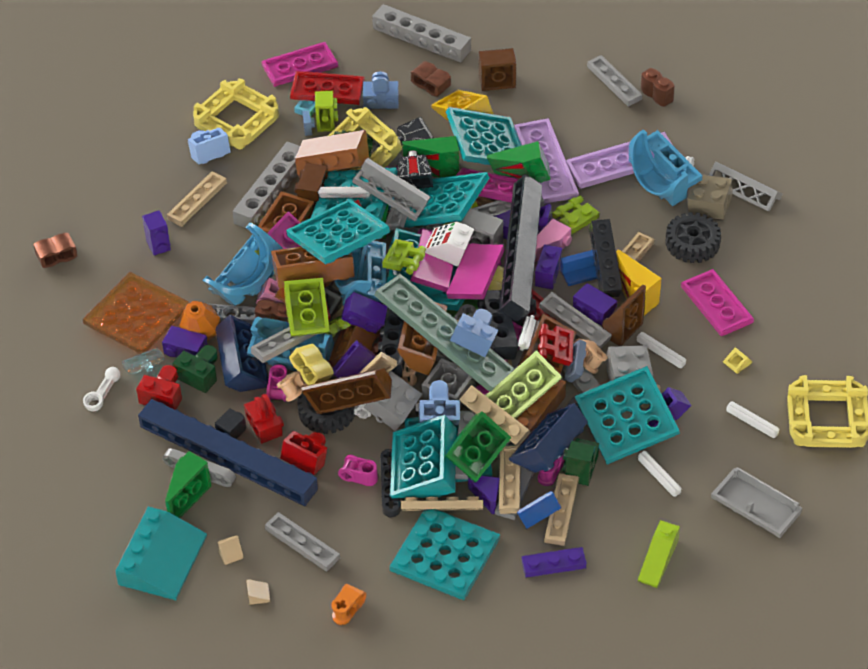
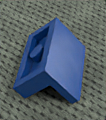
[560,250,597,286]
[517,491,561,529]

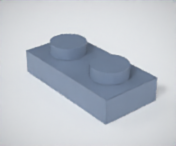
[564,340,586,383]

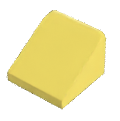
[723,347,752,374]

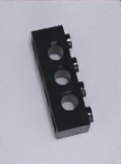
[589,219,622,298]
[477,290,519,360]
[378,308,405,378]

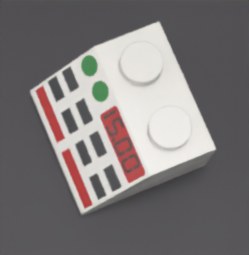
[425,222,474,267]

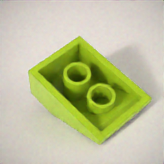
[284,278,330,337]

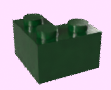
[563,438,599,486]

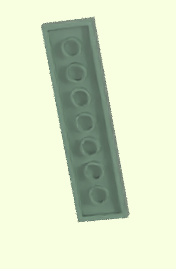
[374,274,515,392]

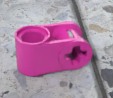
[267,364,287,402]
[538,454,565,486]
[338,455,378,486]

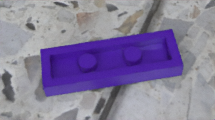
[521,547,587,578]

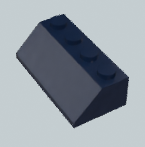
[215,315,269,392]
[508,403,588,473]

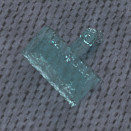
[122,348,165,378]

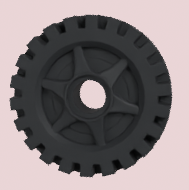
[666,212,721,263]
[297,378,355,434]

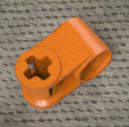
[332,584,366,625]

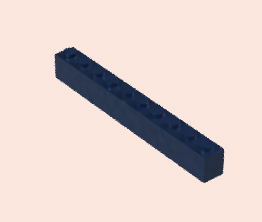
[138,399,318,506]

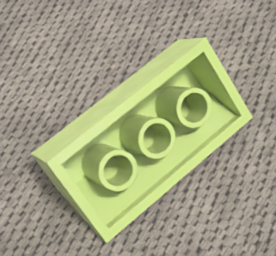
[485,351,562,419]

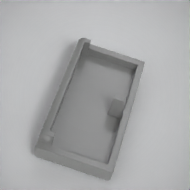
[711,467,802,538]

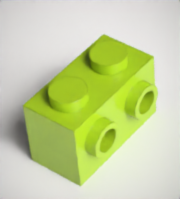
[315,91,338,132]

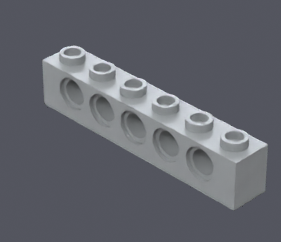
[372,4,471,63]
[232,142,300,228]

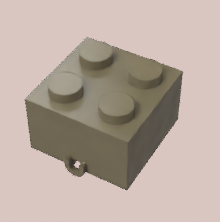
[688,175,733,220]

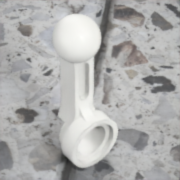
[83,367,121,412]

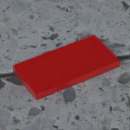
[290,71,365,105]

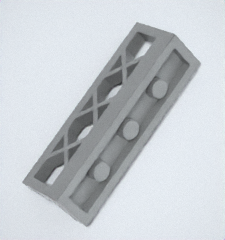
[352,158,430,221]
[708,161,783,212]

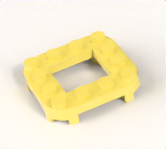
[193,78,279,149]
[328,107,402,171]
[787,375,868,448]

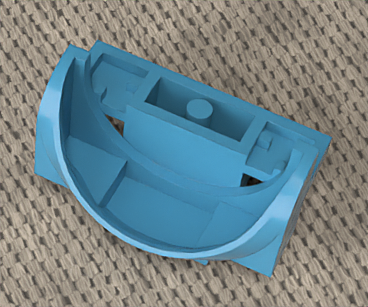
[628,129,703,206]
[202,223,283,306]
[335,241,386,306]
[247,317,334,371]

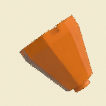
[179,301,221,341]

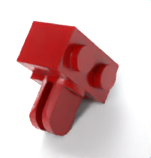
[136,365,182,410]
[244,394,284,444]
[280,431,327,475]

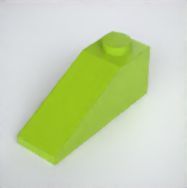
[638,520,680,588]

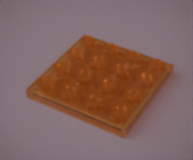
[83,272,189,355]

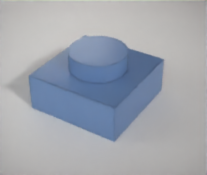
[303,110,315,136]

